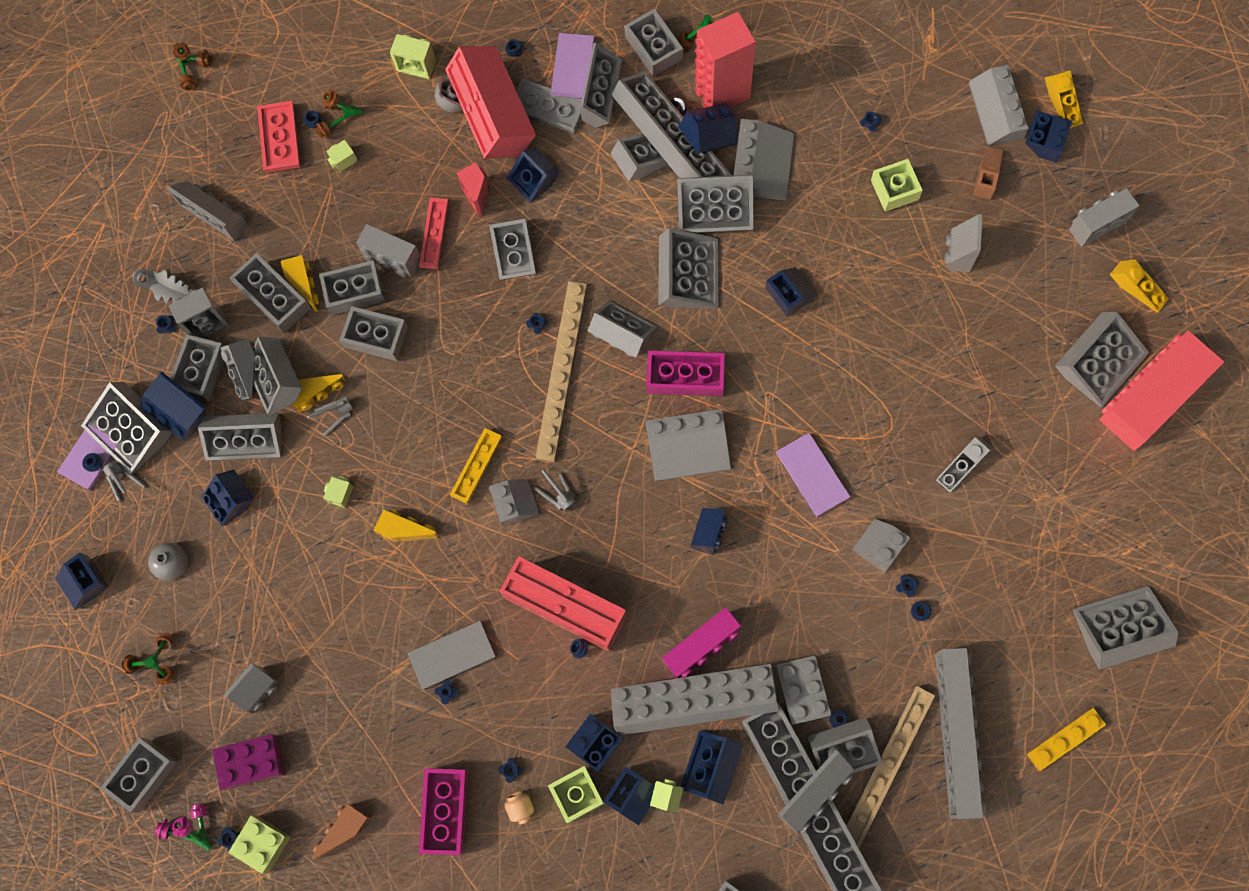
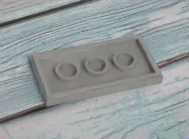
[516,78,582,134]
[407,621,496,690]

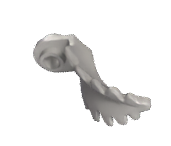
[133,269,193,303]

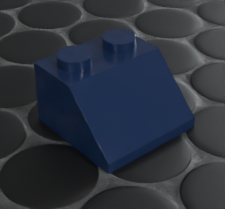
[507,148,560,202]

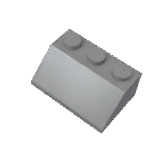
[588,301,658,358]
[808,717,883,774]

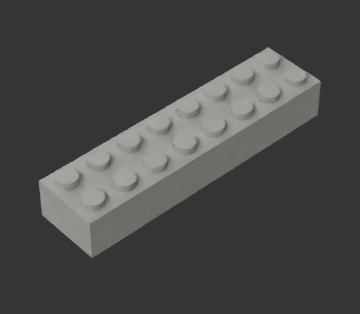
[612,72,731,178]
[935,648,985,819]
[611,664,779,736]

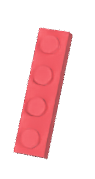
[419,198,449,269]

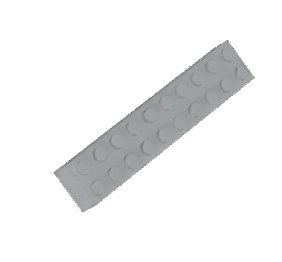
[742,703,881,891]

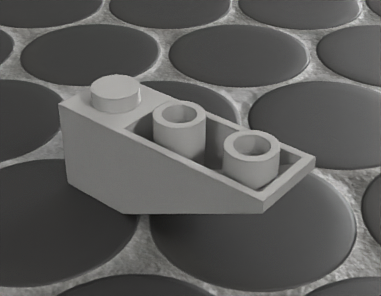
[220,338,255,400]
[936,435,993,493]

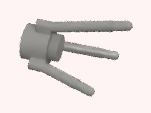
[307,396,353,436]
[103,462,146,502]
[534,469,576,511]

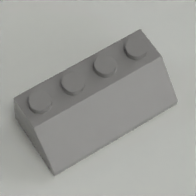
[580,42,622,128]
[969,65,1028,146]
[167,181,248,241]
[252,336,302,415]
[198,413,282,461]
[777,750,854,833]

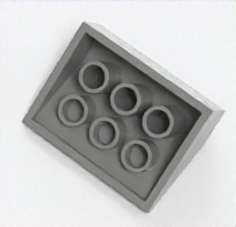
[734,119,794,200]
[677,174,753,233]
[658,228,718,309]
[1055,312,1149,407]
[81,382,172,474]
[646,409,731,482]
[1073,586,1179,670]

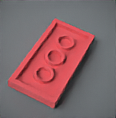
[257,101,301,173]

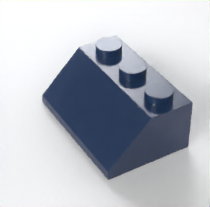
[678,103,738,154]
[141,372,206,440]
[680,731,743,805]

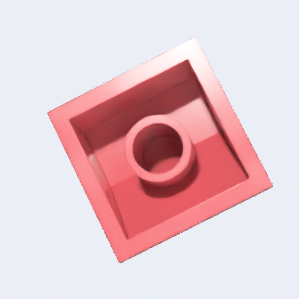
[457,162,490,217]

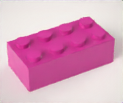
[647,351,725,396]
[662,607,741,679]
[419,769,469,855]

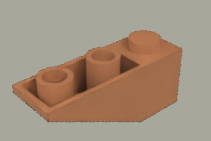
[972,146,1003,199]
[311,804,371,859]

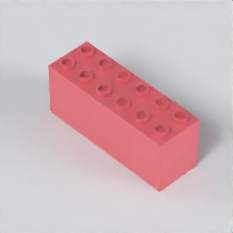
[695,12,756,108]
[445,46,536,159]
[1099,330,1224,451]
[499,556,627,652]

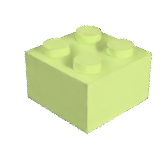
[390,34,436,79]
[871,159,923,212]
[548,766,605,823]
[228,816,291,874]

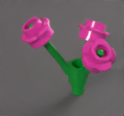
[155,803,213,851]

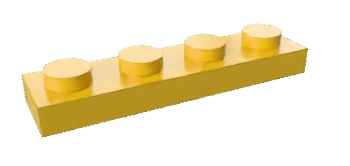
[450,428,503,505]
[1027,708,1106,771]

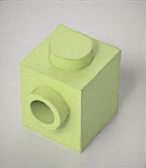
[326,140,358,172]
[323,476,353,508]
[650,779,683,812]

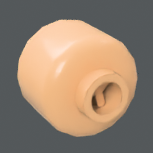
[504,791,534,824]

